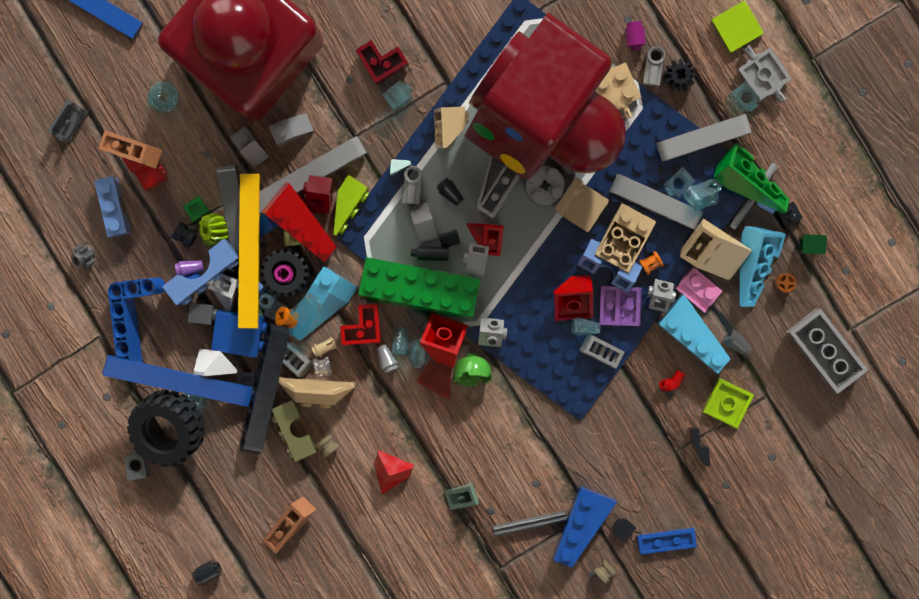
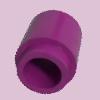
[625,21,646,51]

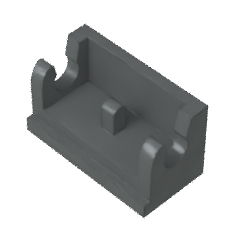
[47,100,89,144]

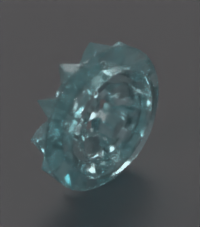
[147,81,179,112]

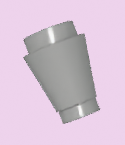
[376,345,399,374]

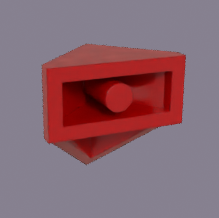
[465,223,504,256]
[374,451,414,494]

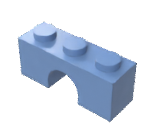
[94,176,131,238]
[577,239,643,293]

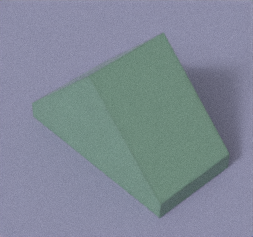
[445,482,479,510]

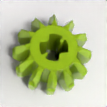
[199,213,229,246]

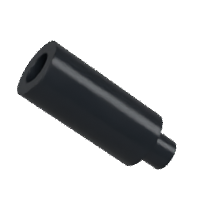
[410,246,449,261]

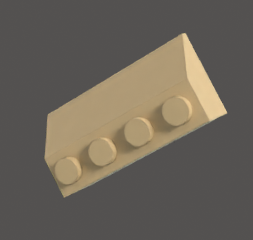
[434,107,469,148]

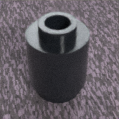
[192,559,222,586]

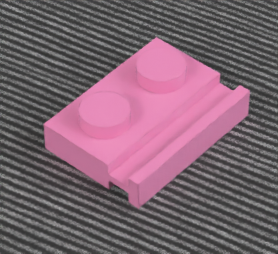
[675,267,722,313]

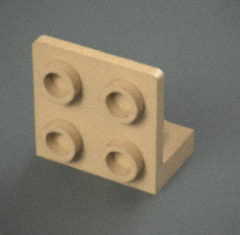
[555,177,609,232]

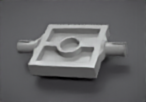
[737,45,792,104]

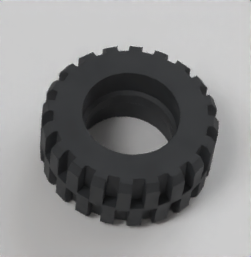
[127,390,206,467]

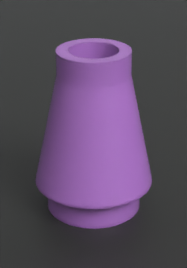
[175,260,204,278]

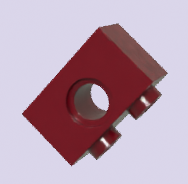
[303,175,333,215]

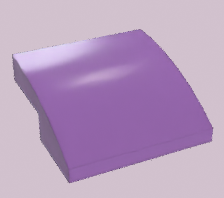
[600,286,642,326]

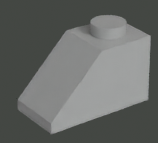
[269,113,314,146]

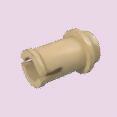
[312,337,337,358]

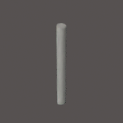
[729,163,778,230]

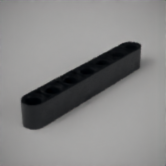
[240,324,289,454]

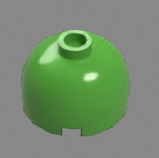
[453,353,492,386]

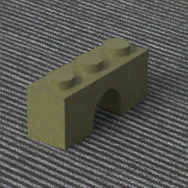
[271,399,318,462]

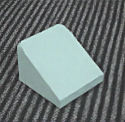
[390,159,411,175]

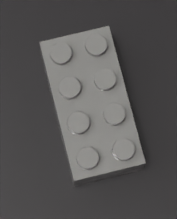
[786,309,868,394]

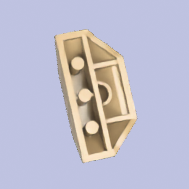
[278,377,356,408]

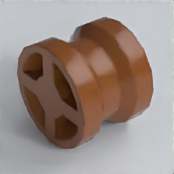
[774,274,796,293]

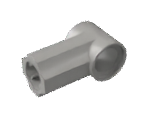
[643,46,665,86]
[402,166,422,204]

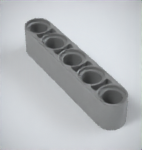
[656,114,752,162]
[609,174,703,230]

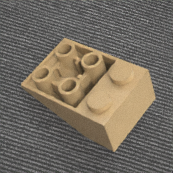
[594,203,656,273]
[680,219,752,280]

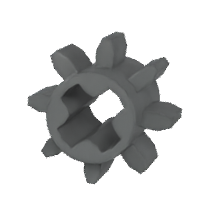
[71,244,95,269]

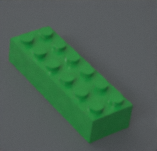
[358,257,480,320]

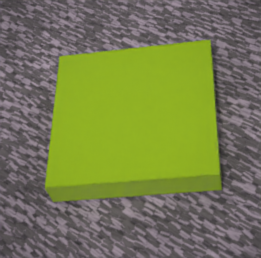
[711,0,764,53]
[702,378,754,429]

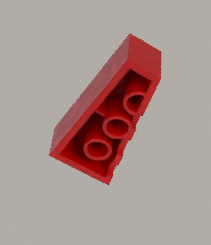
[261,182,336,262]

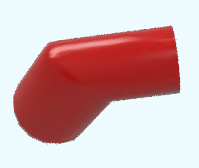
[659,370,685,392]

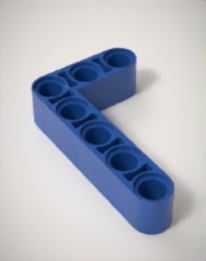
[108,277,165,363]

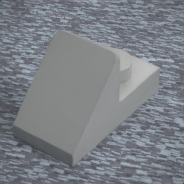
[230,126,269,169]

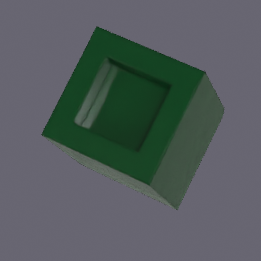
[799,234,827,255]

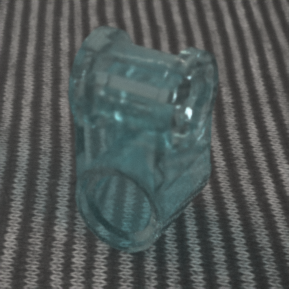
[683,179,722,211]

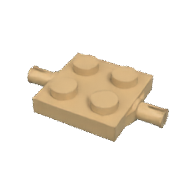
[596,62,642,120]

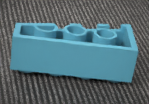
[656,294,730,373]

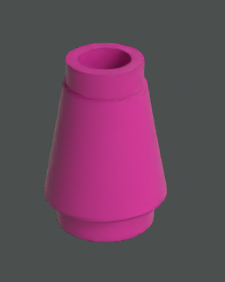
[274,264,293,283]

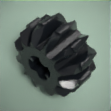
[663,58,697,92]

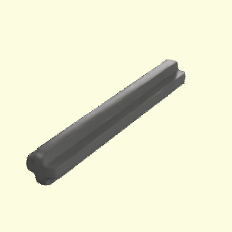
[492,511,567,536]

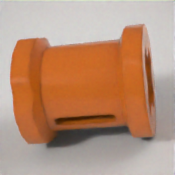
[639,251,664,276]

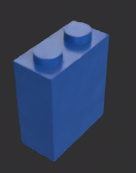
[211,309,267,358]

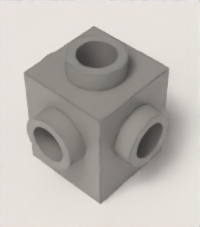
[647,279,676,313]
[478,318,507,347]

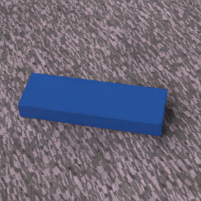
[637,527,697,555]

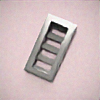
[580,334,624,369]
[283,342,314,378]

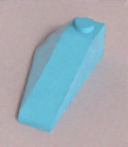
[740,226,786,307]

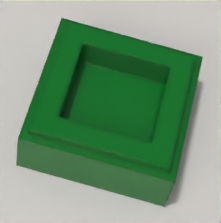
[183,196,210,223]

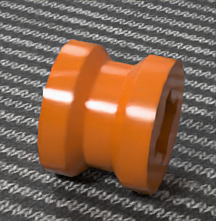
[275,307,299,328]

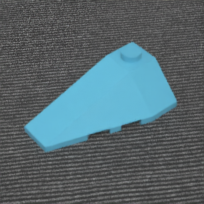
[289,266,358,341]

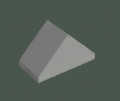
[409,201,438,244]

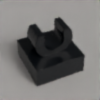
[776,201,803,228]

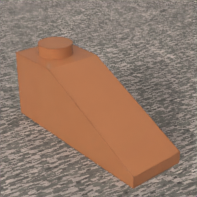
[98,131,162,168]
[263,497,316,554]

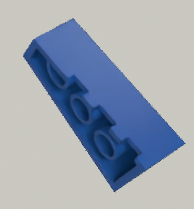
[553,485,617,567]

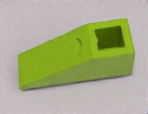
[334,175,370,236]

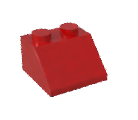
[420,313,468,368]

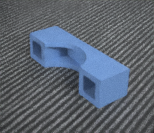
[162,239,239,306]

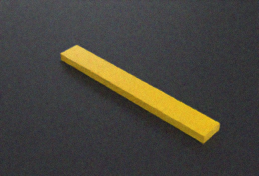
[238,174,260,329]

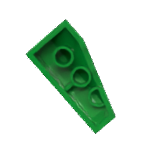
[714,142,790,214]

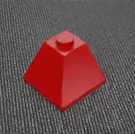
[554,275,593,321]

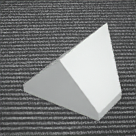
[208,273,239,311]
[194,349,237,376]

